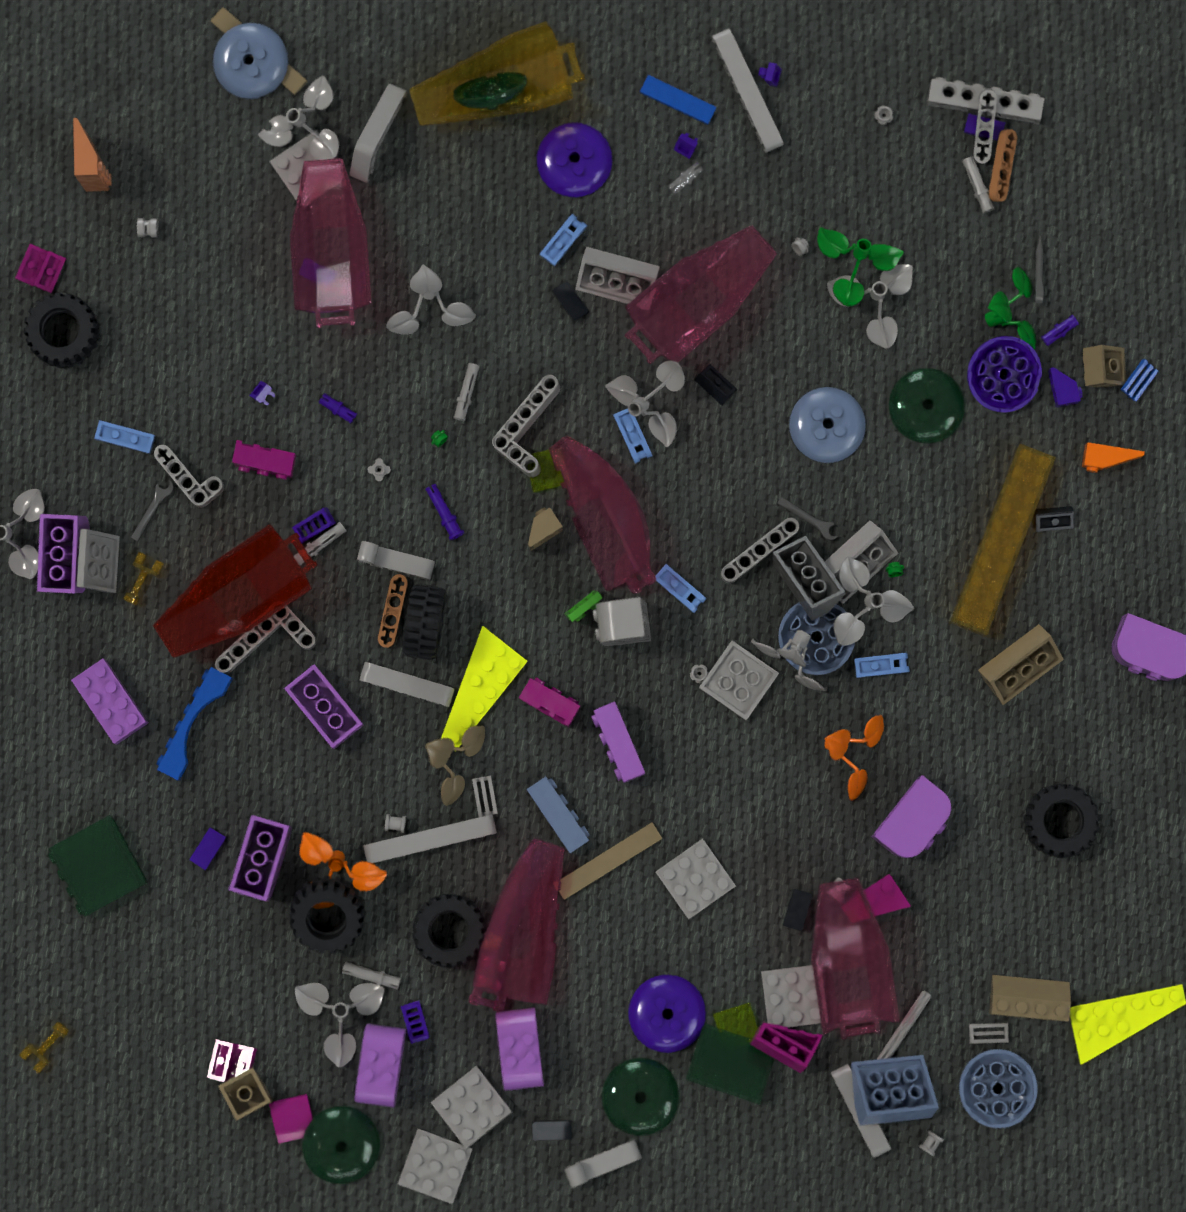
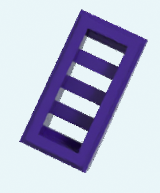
[292,507,336,544]
[401,1001,430,1044]

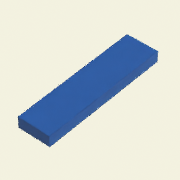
[640,75,716,125]

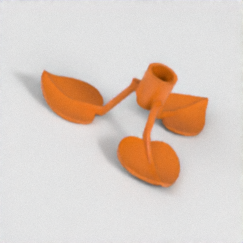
[825,715,884,801]
[300,832,387,909]

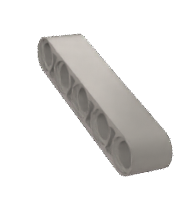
[721,518,799,583]
[359,662,455,707]
[830,1064,891,1158]

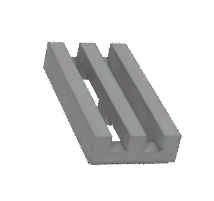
[472,776,498,817]
[969,1023,1009,1044]

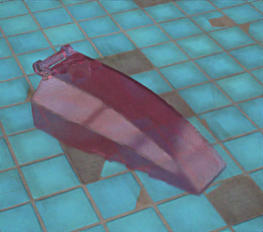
[469,839,564,1012]

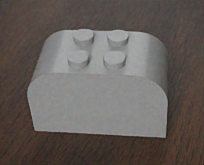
[593,597,651,646]

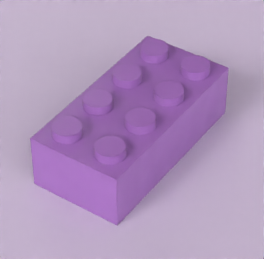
[71,658,149,745]
[284,664,364,749]
[591,702,645,783]

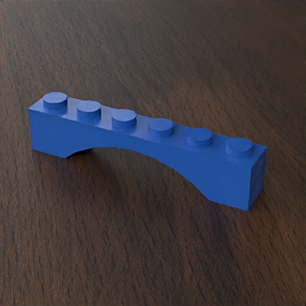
[156,667,233,781]

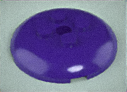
[537,123,612,198]
[967,336,1042,412]
[628,975,706,1053]

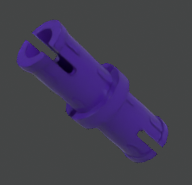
[1041,315,1079,346]
[319,393,357,424]

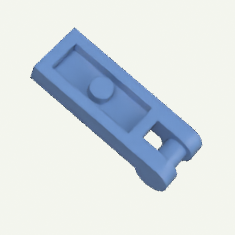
[540,214,588,267]
[613,408,652,464]
[653,564,706,613]
[854,653,910,678]

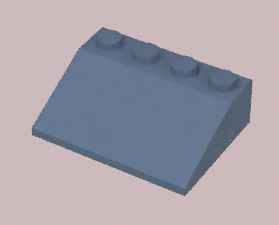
[851,1055,939,1126]

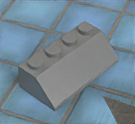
[575,247,660,309]
[825,520,898,604]

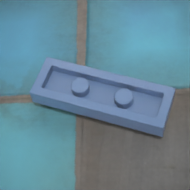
[94,420,155,454]

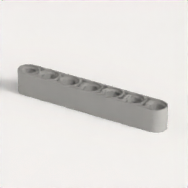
[711,28,783,153]
[363,814,497,863]

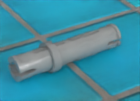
[962,156,994,213]
[453,363,480,421]
[293,522,347,565]
[342,961,401,990]

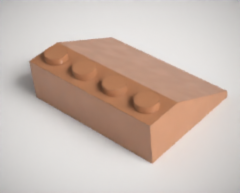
[73,118,112,191]

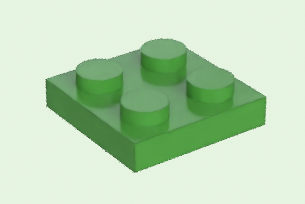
[564,590,603,622]

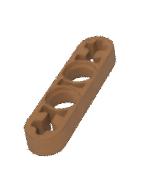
[989,129,1017,202]
[378,574,408,648]

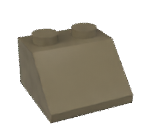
[1083,345,1126,387]
[528,507,563,551]
[218,1067,273,1121]

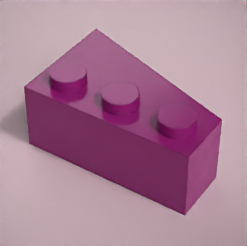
[232,440,296,480]
[519,677,580,728]
[840,874,911,922]
[750,1022,823,1073]

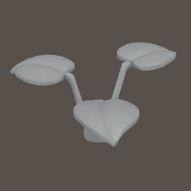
[258,76,340,161]
[827,264,913,349]
[386,265,476,334]
[605,360,685,447]
[0,489,45,579]
[834,557,914,646]
[751,630,827,691]
[295,983,384,1068]

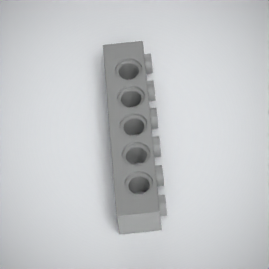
[927,77,1044,124]

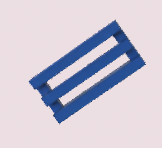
[1120,359,1159,401]

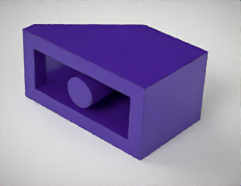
[1048,367,1083,408]

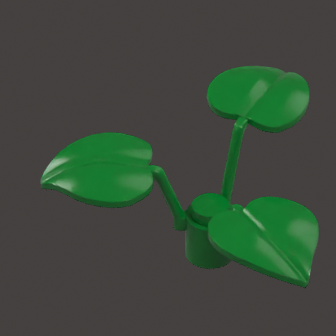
[817,227,904,307]
[985,267,1036,350]

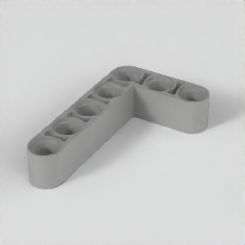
[349,83,407,183]
[492,375,561,477]
[215,603,317,674]

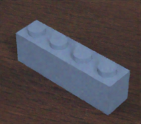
[527,776,590,854]

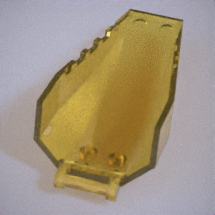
[409,21,585,126]

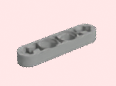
[973,88,997,164]

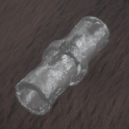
[667,161,704,195]

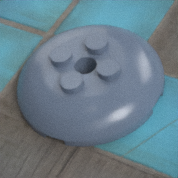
[213,23,288,99]
[789,387,866,463]
[778,603,855,675]
[959,1049,1037,1128]

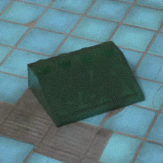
[685,1023,774,1105]

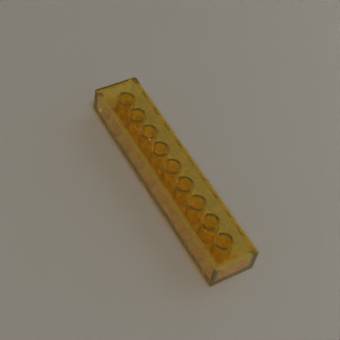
[949,444,1056,637]

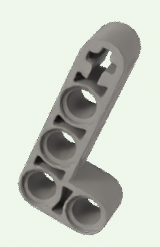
[154,445,224,508]
[357,541,435,580]
[564,1140,642,1188]

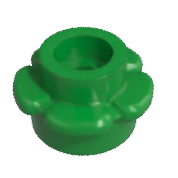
[431,430,448,448]
[885,562,904,577]

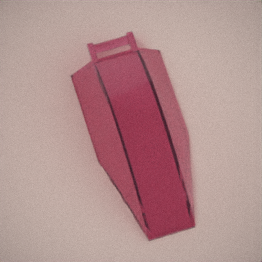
[290,158,372,328]
[625,225,777,364]
[549,436,656,594]
[811,878,900,1040]

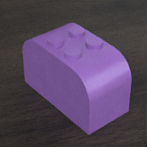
[37,514,90,593]
[1112,613,1186,681]
[871,775,951,858]
[229,815,292,901]
[496,1007,544,1091]
[355,1023,407,1107]

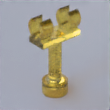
[123,552,164,606]
[19,1021,69,1073]

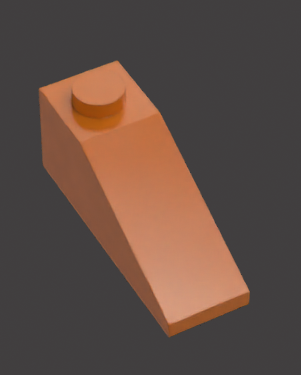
[1082,442,1145,473]

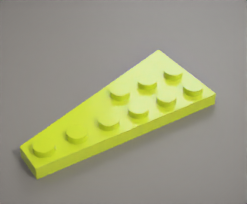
[441,626,528,751]
[1070,984,1186,1065]

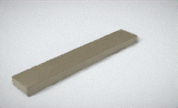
[210,7,307,95]
[554,822,662,900]

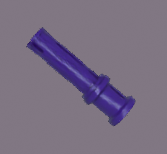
[425,484,465,541]

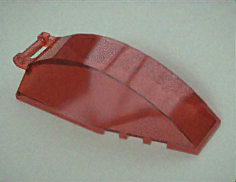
[153,524,318,658]

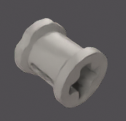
[385,814,406,833]
[919,1131,944,1156]

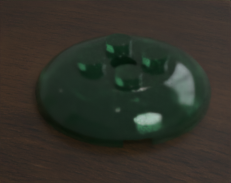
[453,72,527,110]
[889,368,965,444]
[602,1058,679,1136]
[302,1106,380,1184]

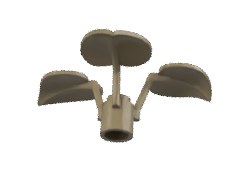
[425,725,485,806]

